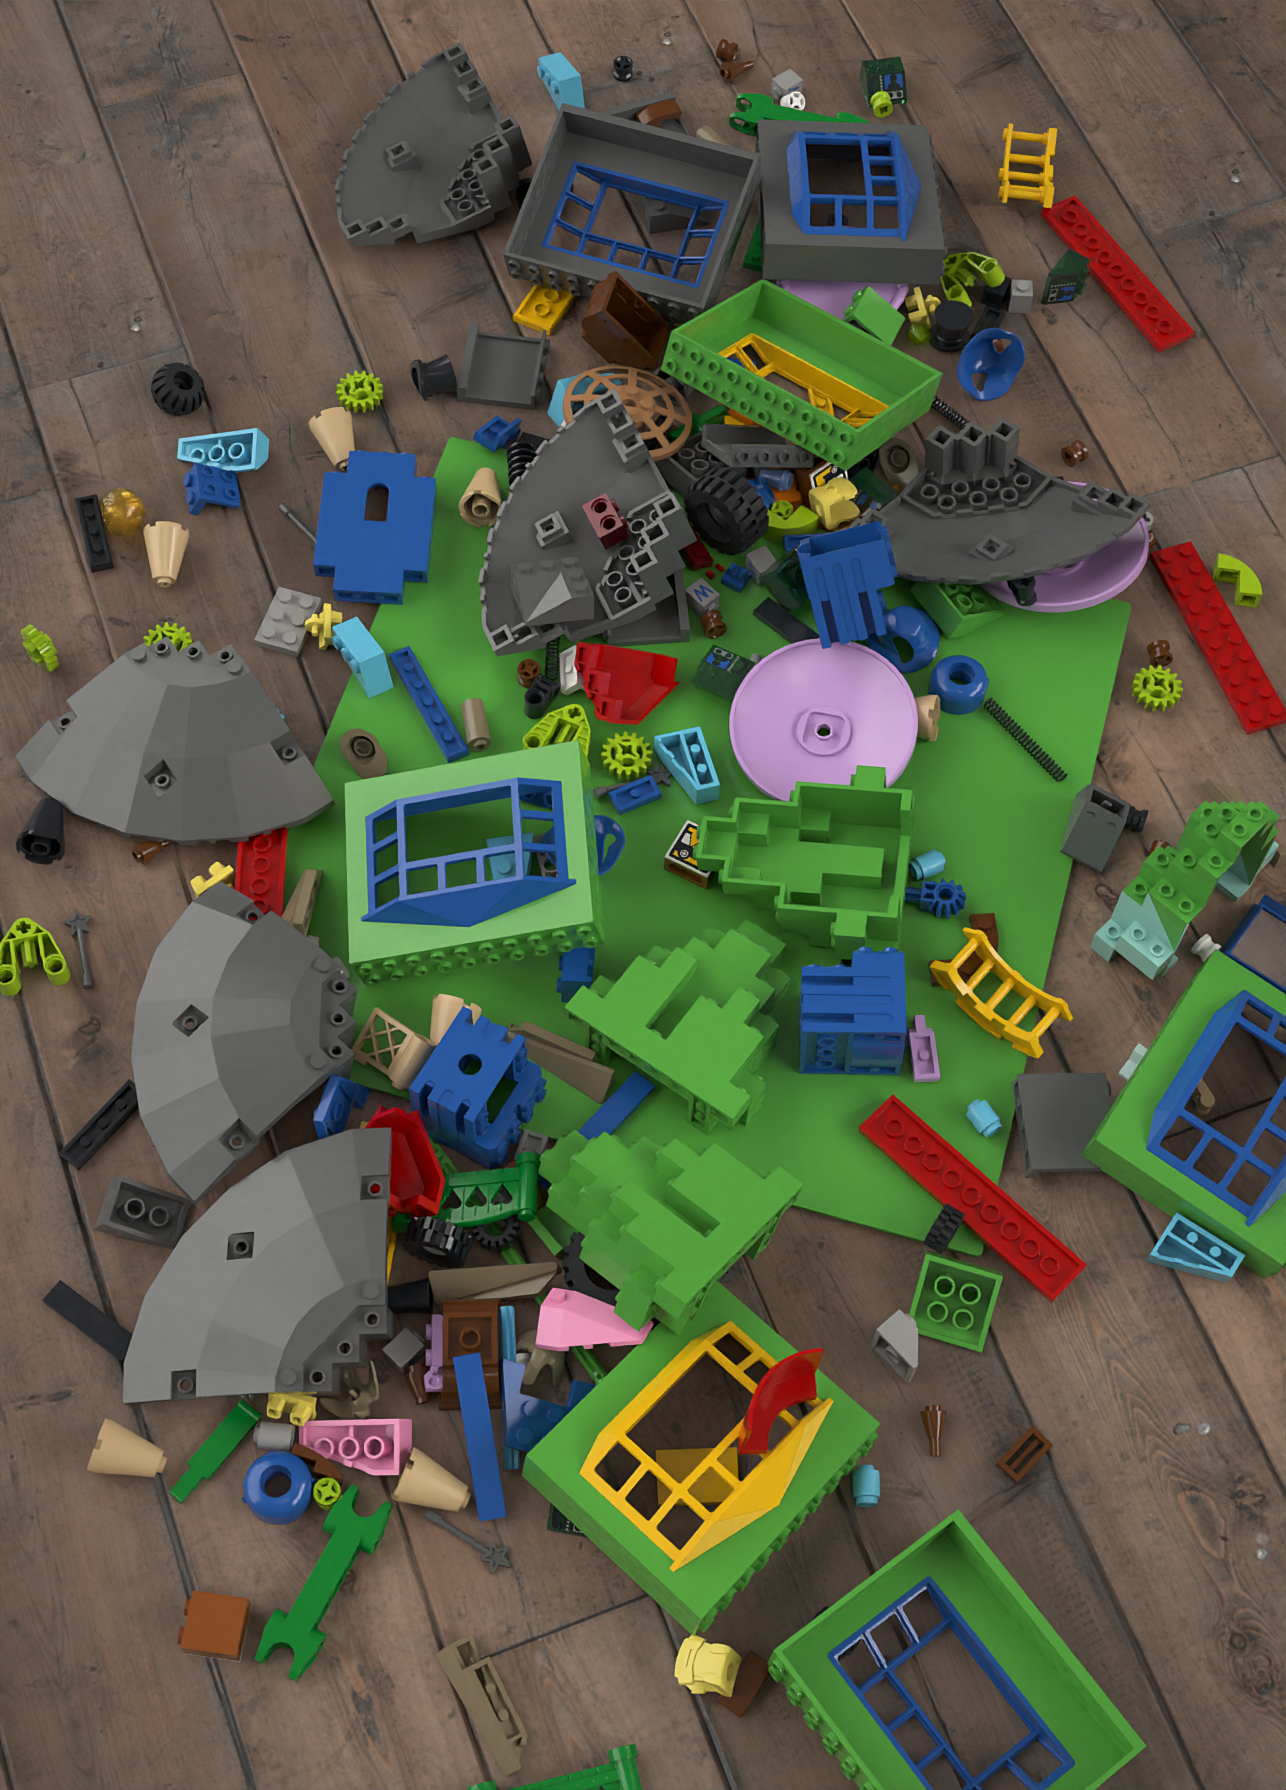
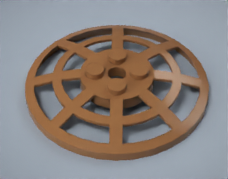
[562,366,692,461]

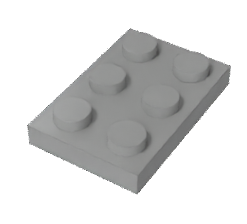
[254,587,322,657]

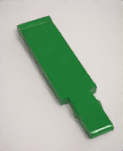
[169,1399,263,1504]

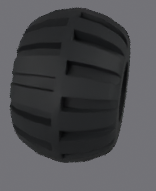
[151,362,205,416]

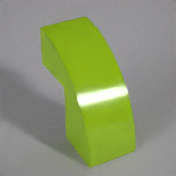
[762,505,819,542]
[1213,553,1262,608]

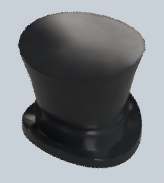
[928,300,974,351]
[410,354,457,401]

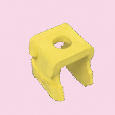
[809,477,860,530]
[675,1635,742,1697]

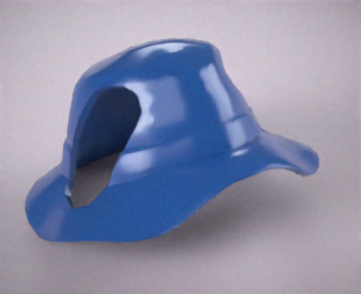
[957,328,1025,401]
[866,606,939,673]
[542,815,625,876]

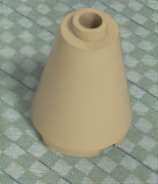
[309,407,355,471]
[459,468,502,527]
[143,521,189,587]
[914,694,940,741]
[430,994,482,1056]
[87,1418,167,1477]
[391,1447,471,1512]

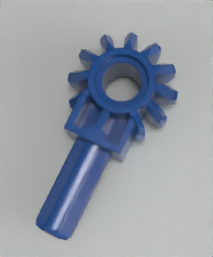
[905,878,966,920]

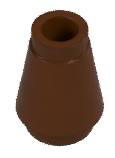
[404,1363,432,1405]

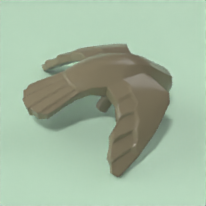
[515,1329,565,1388]
[319,1360,379,1420]

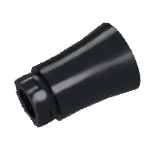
[387,1277,433,1314]

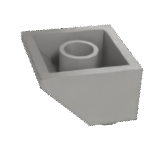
[871,1309,918,1385]

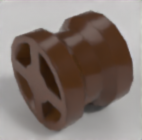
[716,39,738,63]
[1061,440,1089,467]
[700,611,727,639]
[1147,640,1173,668]
[517,659,540,688]

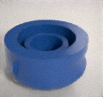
[928,655,989,715]
[242,1451,317,1525]

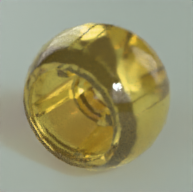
[100,488,146,537]

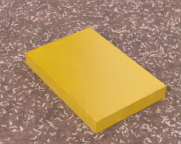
[513,285,577,336]
[655,1447,739,1507]

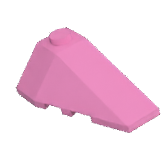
[536,1288,654,1351]
[299,1419,412,1475]

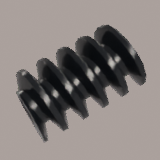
[507,441,535,486]

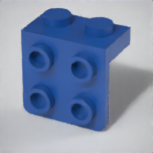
[183,463,241,515]

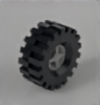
[402,1216,473,1268]

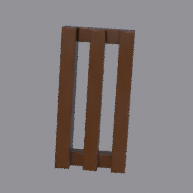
[996,1426,1053,1484]

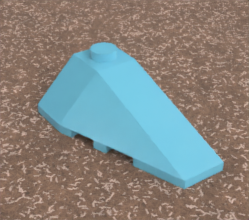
[177,428,269,473]

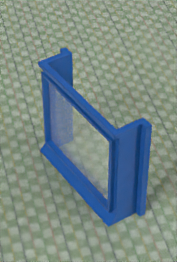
[1220,894,1286,994]

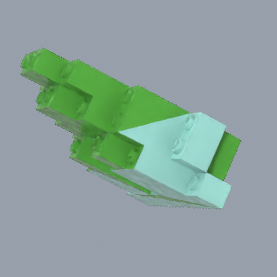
[1090,800,1280,980]

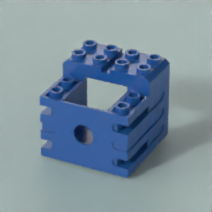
[797,521,898,649]
[798,947,907,1075]
[409,1006,547,1169]

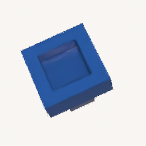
[721,563,752,593]

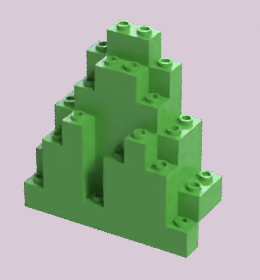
[693,765,916,960]
[564,919,790,1135]
[538,1129,804,1336]

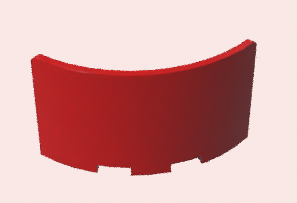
[738,1348,824,1454]

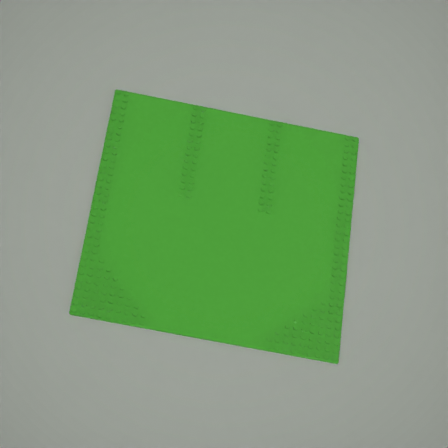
[284,437,1131,1257]

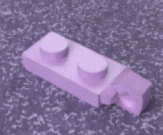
[908,1015,940,1083]
[424,1315,443,1392]

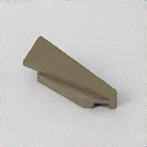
[1203,777,1286,868]
[281,869,323,937]
[507,1022,614,1103]
[428,1262,562,1306]
[436,1634,528,1776]

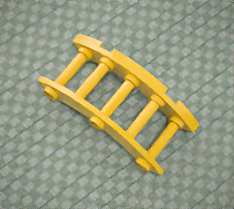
[998,123,1058,208]
[929,927,1073,1059]

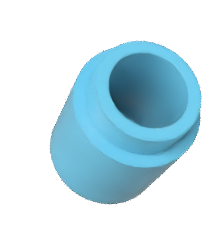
[909,849,946,880]
[966,1099,1002,1138]
[852,1465,880,1507]

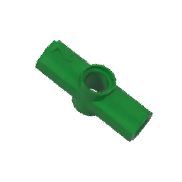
[667,405,728,444]

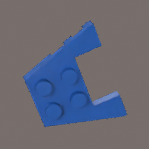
[313,1075,371,1140]
[499,1359,596,1453]

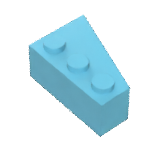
[537,52,585,110]
[547,373,623,427]
[332,617,394,698]
[654,726,720,805]
[486,832,534,880]
[1146,1212,1245,1283]

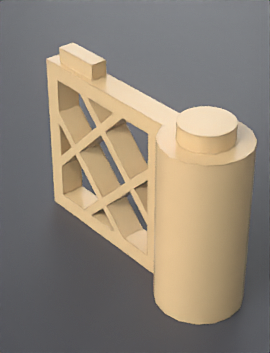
[351,1007,436,1091]

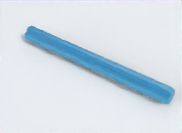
[498,1306,520,1470]

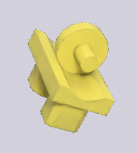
[905,286,941,330]
[305,603,342,651]
[190,862,236,898]
[267,1393,317,1427]

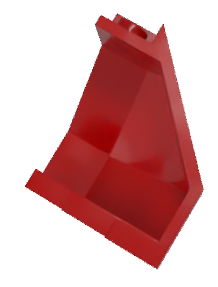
[574,642,680,725]
[364,1105,445,1219]

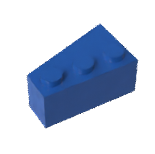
[557,947,595,1002]

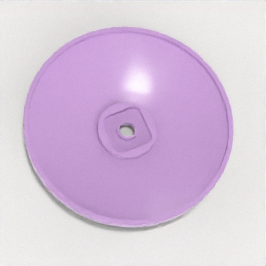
[980,481,1149,612]
[729,638,918,801]

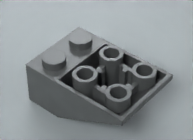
[1060,783,1131,873]

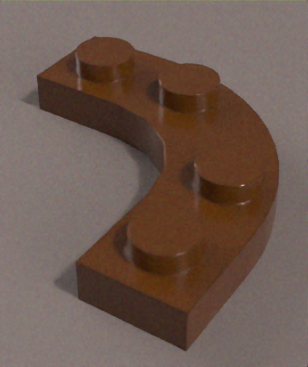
[928,913,999,987]

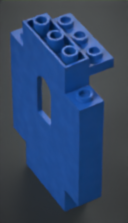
[313,450,437,605]

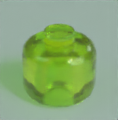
[907,323,931,347]

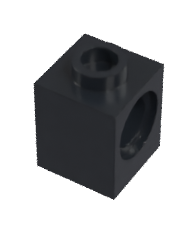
[981,276,1012,310]

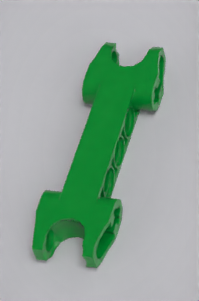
[729,93,870,137]
[254,1484,393,1683]

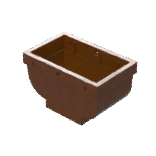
[581,271,671,369]
[438,1298,505,1411]

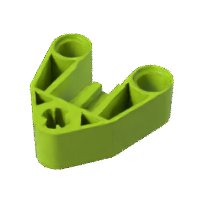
[940,252,1005,307]
[523,704,591,759]
[0,918,71,996]

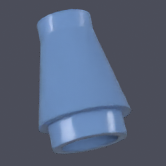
[759,468,794,491]

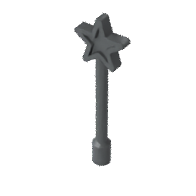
[279,503,316,550]
[593,763,672,798]
[64,910,93,989]
[424,1508,510,1574]

